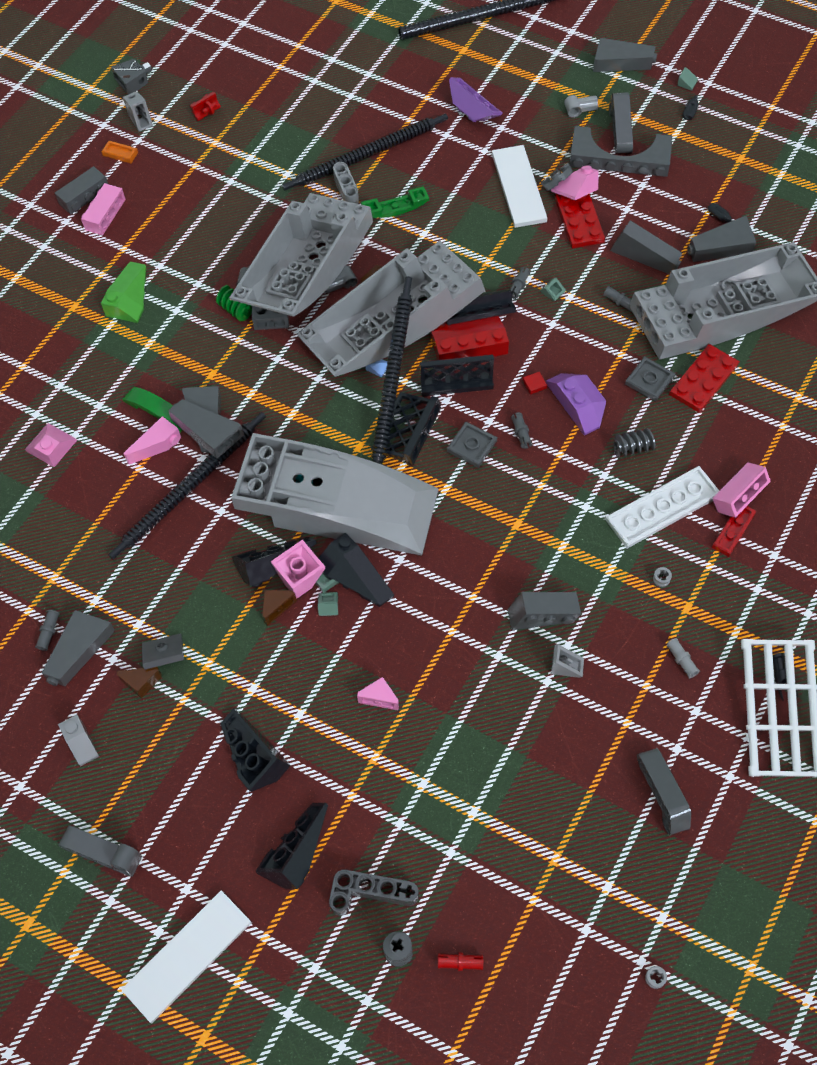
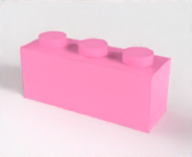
[81,183,126,236]
[713,462,771,518]

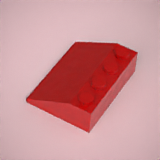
[430,316,509,360]

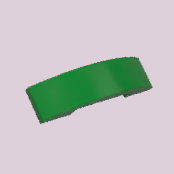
[361,186,429,218]
[122,387,182,433]

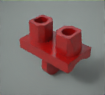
[190,92,221,121]

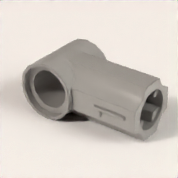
[564,95,598,118]

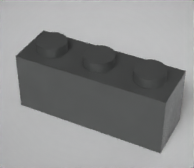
[55,166,108,215]

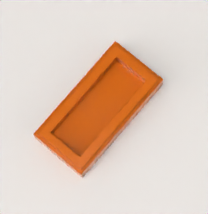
[101,141,138,164]

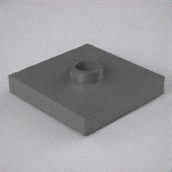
[625,356,676,401]
[447,422,498,468]
[142,633,184,670]

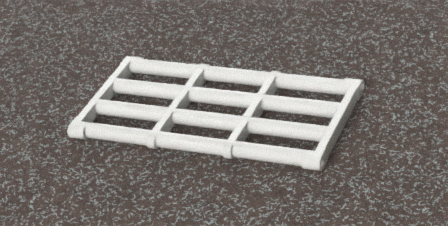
[741,639,817,778]

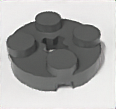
[541,162,573,191]

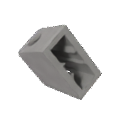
[123,92,153,132]

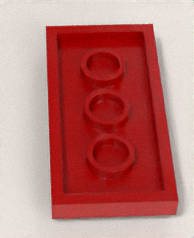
[555,193,605,248]
[669,344,740,413]

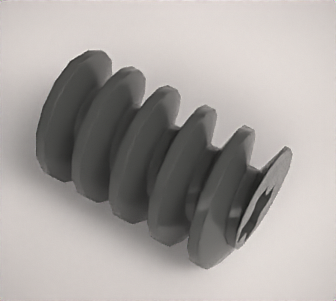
[614,428,656,458]
[383,932,413,967]

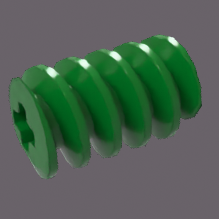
[216,285,252,321]

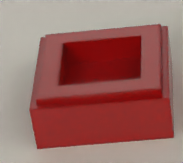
[523,372,547,395]

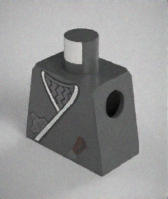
[111,59,152,95]

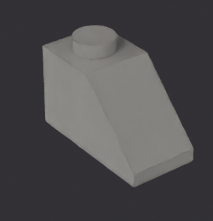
[58,715,99,767]

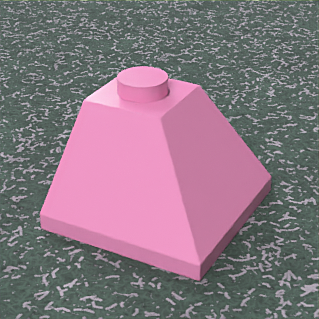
[551,166,599,200]
[25,423,77,467]
[271,540,325,599]

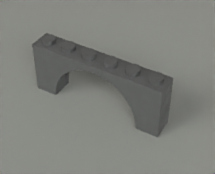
[570,126,673,177]

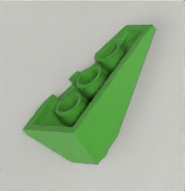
[101,262,146,323]

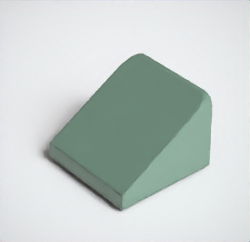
[677,67,698,91]
[540,277,566,301]
[318,592,338,616]

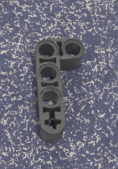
[609,92,633,153]
[637,748,691,835]
[58,825,142,877]
[329,870,419,916]

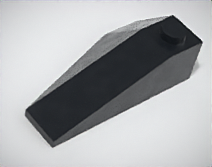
[318,533,394,607]
[232,537,317,587]
[220,708,291,792]
[255,803,328,889]

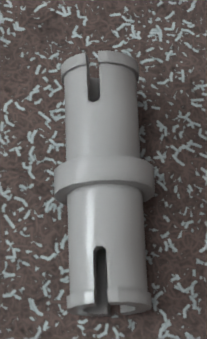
[666,638,700,678]

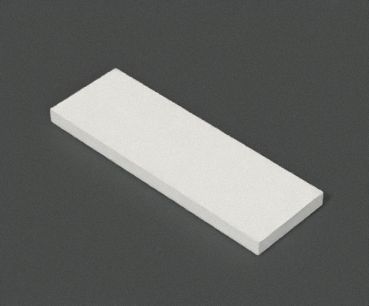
[492,145,547,228]
[605,466,719,549]
[121,891,252,1024]

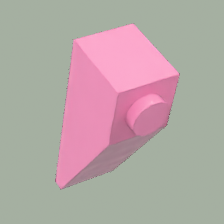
[123,417,181,464]

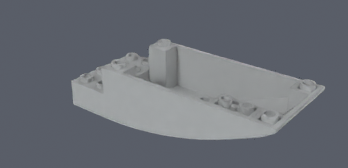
[229,193,373,317]
[296,240,485,377]
[630,242,817,360]
[231,433,439,556]

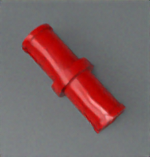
[437,952,484,971]

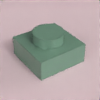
[315,573,339,593]

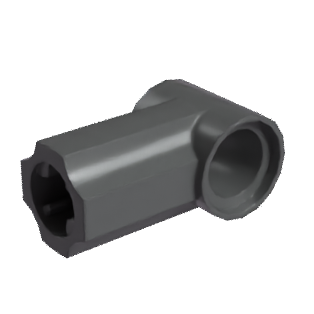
[325,265,358,293]

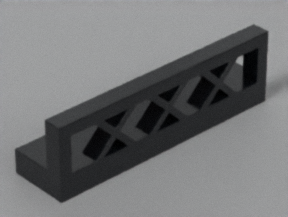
[446,289,516,325]

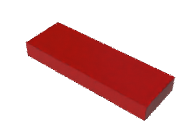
[712,506,757,557]

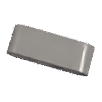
[333,162,359,204]

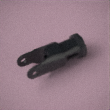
[773,653,798,701]

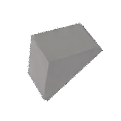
[551,644,584,678]

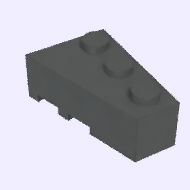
[508,592,581,631]

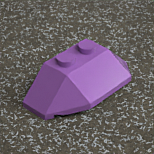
[449,77,503,122]
[546,373,606,436]

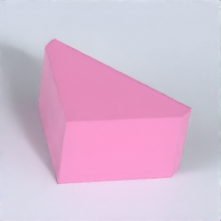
[357,677,399,710]

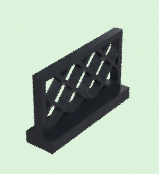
[420,355,494,397]
[371,392,441,466]

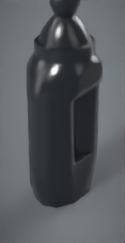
[682,95,699,120]
[707,202,733,223]

